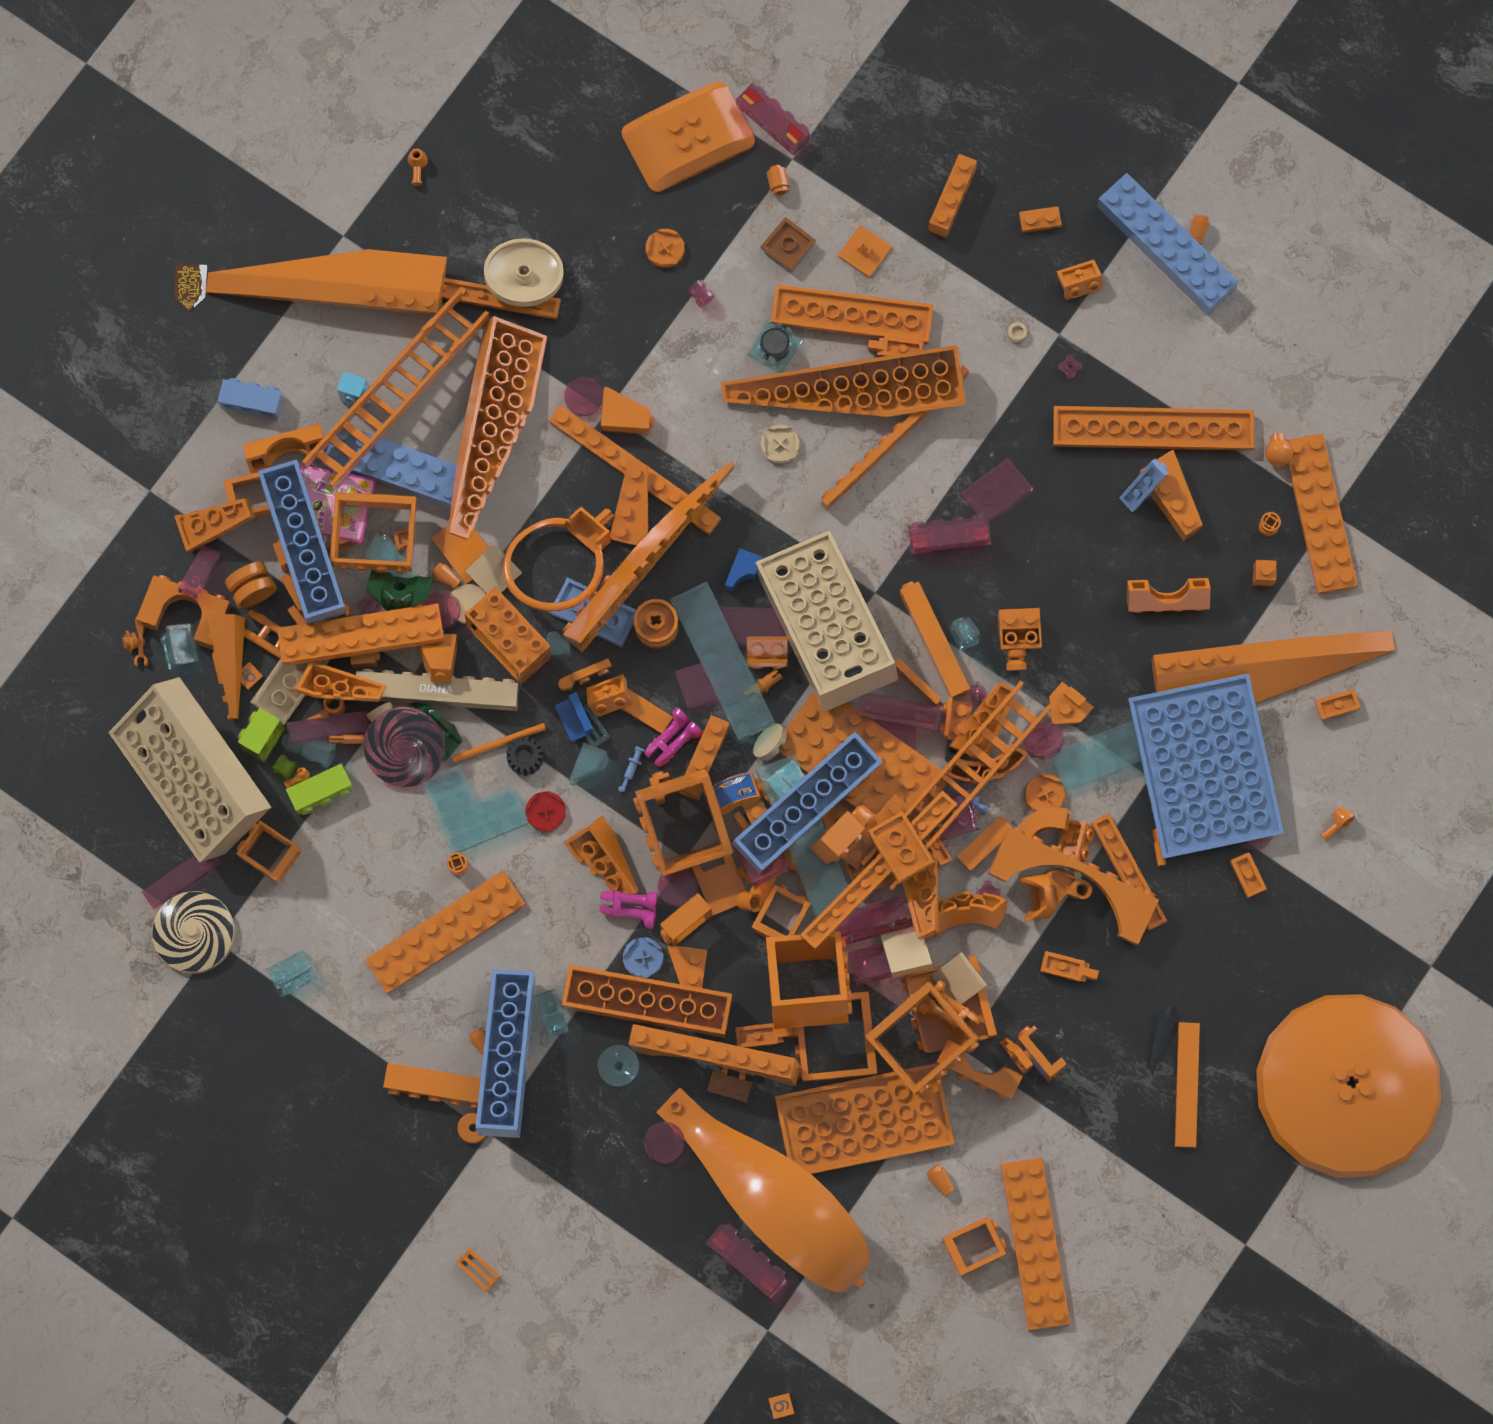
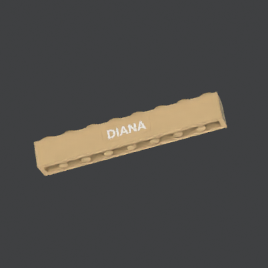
[356,669,519,711]

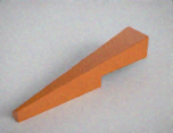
[203,614,245,720]

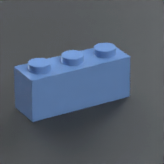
[217,378,284,419]

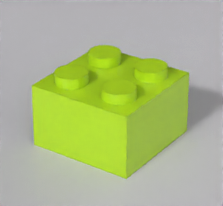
[238,708,285,763]

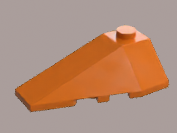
[295,662,387,702]
[564,815,639,895]

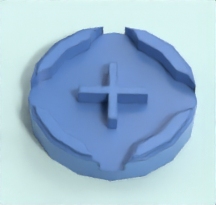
[623,937,664,978]

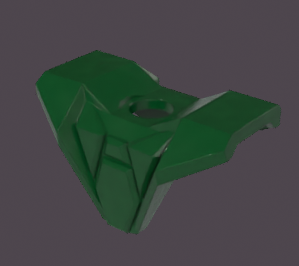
[366,570,433,611]
[399,702,462,761]

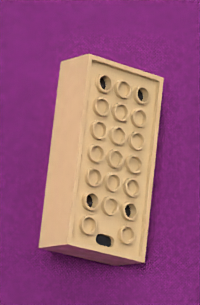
[756,530,898,712]
[108,677,271,862]

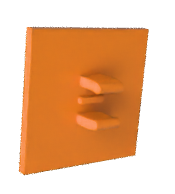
[838,225,892,278]

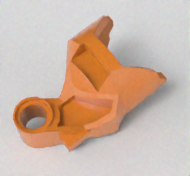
[1018,870,1092,922]

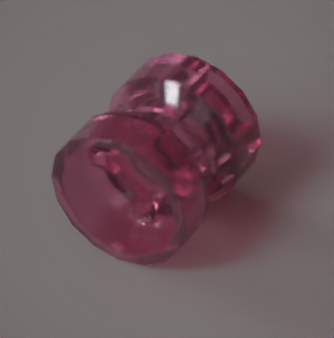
[687,280,715,308]

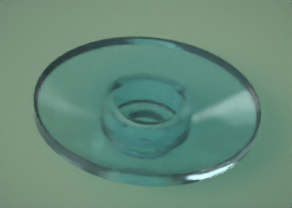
[598,1045,639,1086]

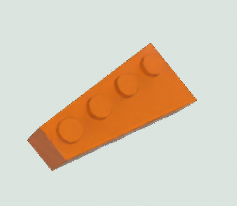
[1138,450,1203,542]

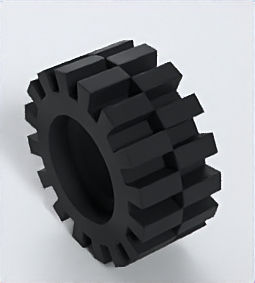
[506,737,544,776]

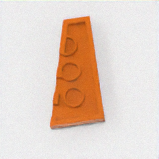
[610,461,648,546]
[174,498,255,553]
[949,682,1015,762]
[902,850,939,940]

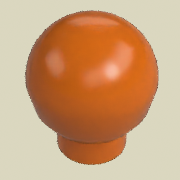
[1265,433,1293,467]

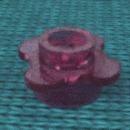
[1058,355,1082,378]
[357,595,381,615]
[970,681,985,704]
[976,880,1001,896]

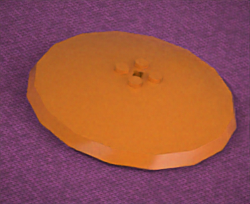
[1256,994,1442,1178]

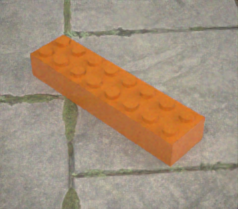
[562,965,733,1038]

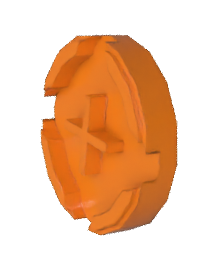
[646,229,685,268]
[1025,774,1066,812]

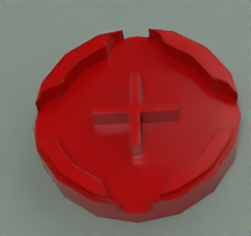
[525,791,566,832]

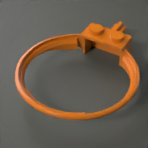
[503,507,614,612]

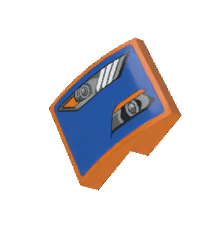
[712,772,762,816]

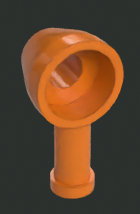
[408,149,428,186]
[1320,807,1355,842]

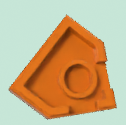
[1049,682,1094,726]

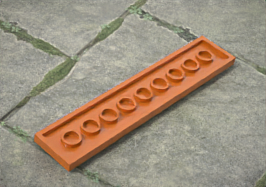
[1053,406,1254,450]

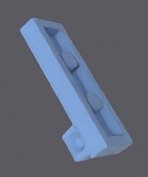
[1119,459,1169,513]

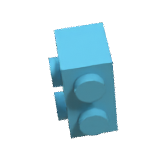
[337,372,370,409]

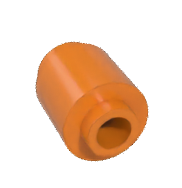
[767,165,790,196]

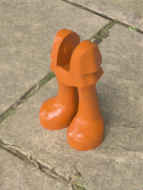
[918,980,980,1037]

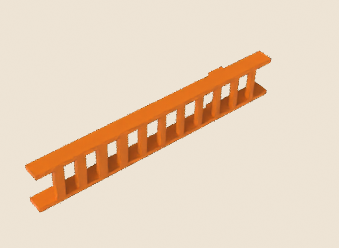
[302,290,489,491]
[860,681,1052,892]

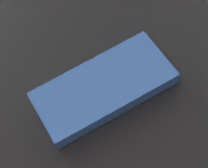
[549,577,636,648]

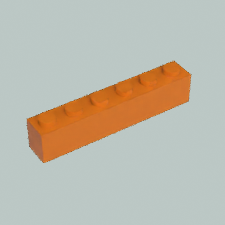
[383,1063,481,1109]

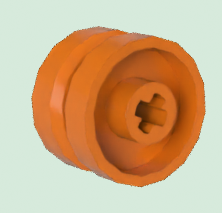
[225,561,277,609]
[634,599,679,649]

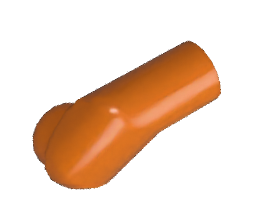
[284,767,310,789]

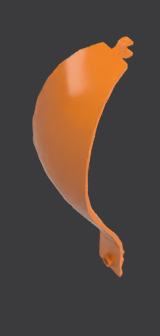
[656,1088,870,1292]

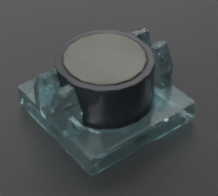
[748,321,802,373]

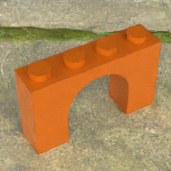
[136,575,231,650]

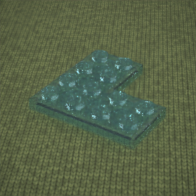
[422,765,529,853]

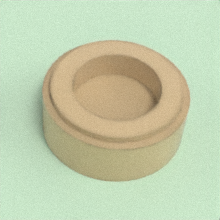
[1007,322,1028,343]

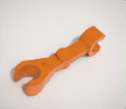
[134,617,148,667]

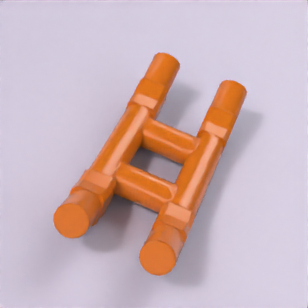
[244,609,281,659]

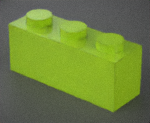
[286,763,354,815]

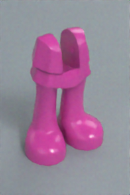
[645,708,703,767]
[599,890,658,930]

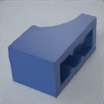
[725,548,762,593]

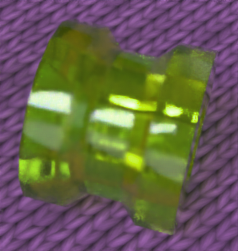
[273,754,297,780]

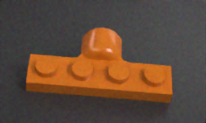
[843,794,910,869]

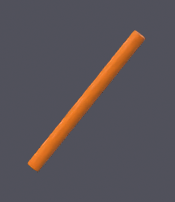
[452,723,546,763]

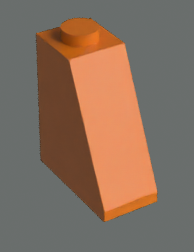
[601,387,654,434]
[416,634,457,684]

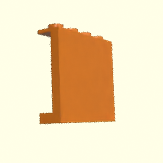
[901,955,997,1055]

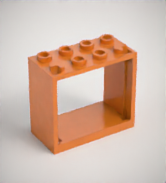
[465,587,551,685]
[633,769,733,876]
[766,931,852,1029]
[865,981,980,1094]

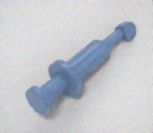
[618,746,645,792]
[945,785,989,815]

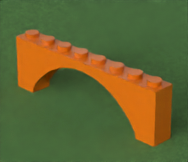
[987,827,1159,945]
[629,1024,800,1086]

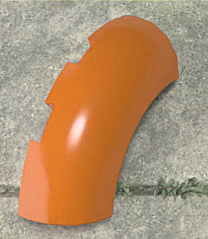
[946,743,1028,783]
[936,892,1007,936]

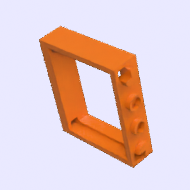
[330,492,417,574]
[793,991,877,1083]

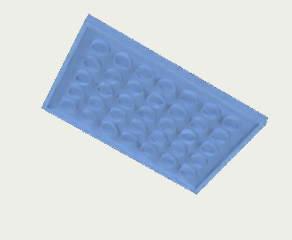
[1128,673,1284,859]

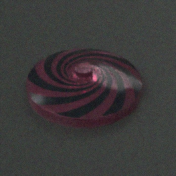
[363,707,445,787]

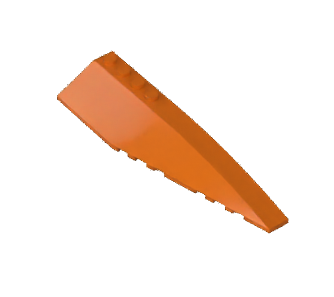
[206,249,447,316]
[448,316,547,540]
[721,345,966,417]
[562,462,735,652]
[1151,631,1395,704]

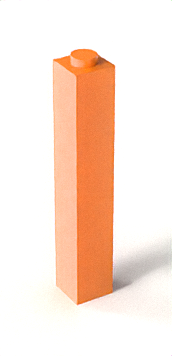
[900,581,970,700]

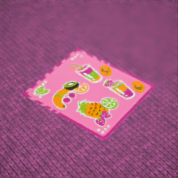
[301,466,376,543]

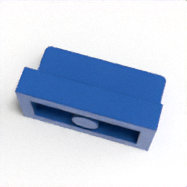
[555,692,594,742]

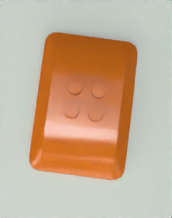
[622,81,755,192]

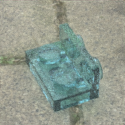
[160,623,199,670]
[267,950,317,997]

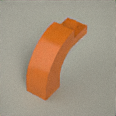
[1018,807,1071,838]

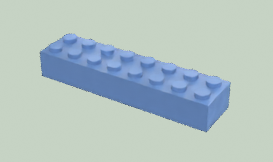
[1097,173,1238,316]
[326,429,457,510]
[258,460,346,625]
[732,732,882,874]
[475,970,536,1138]

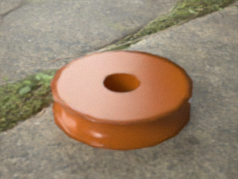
[458,1113,486,1144]

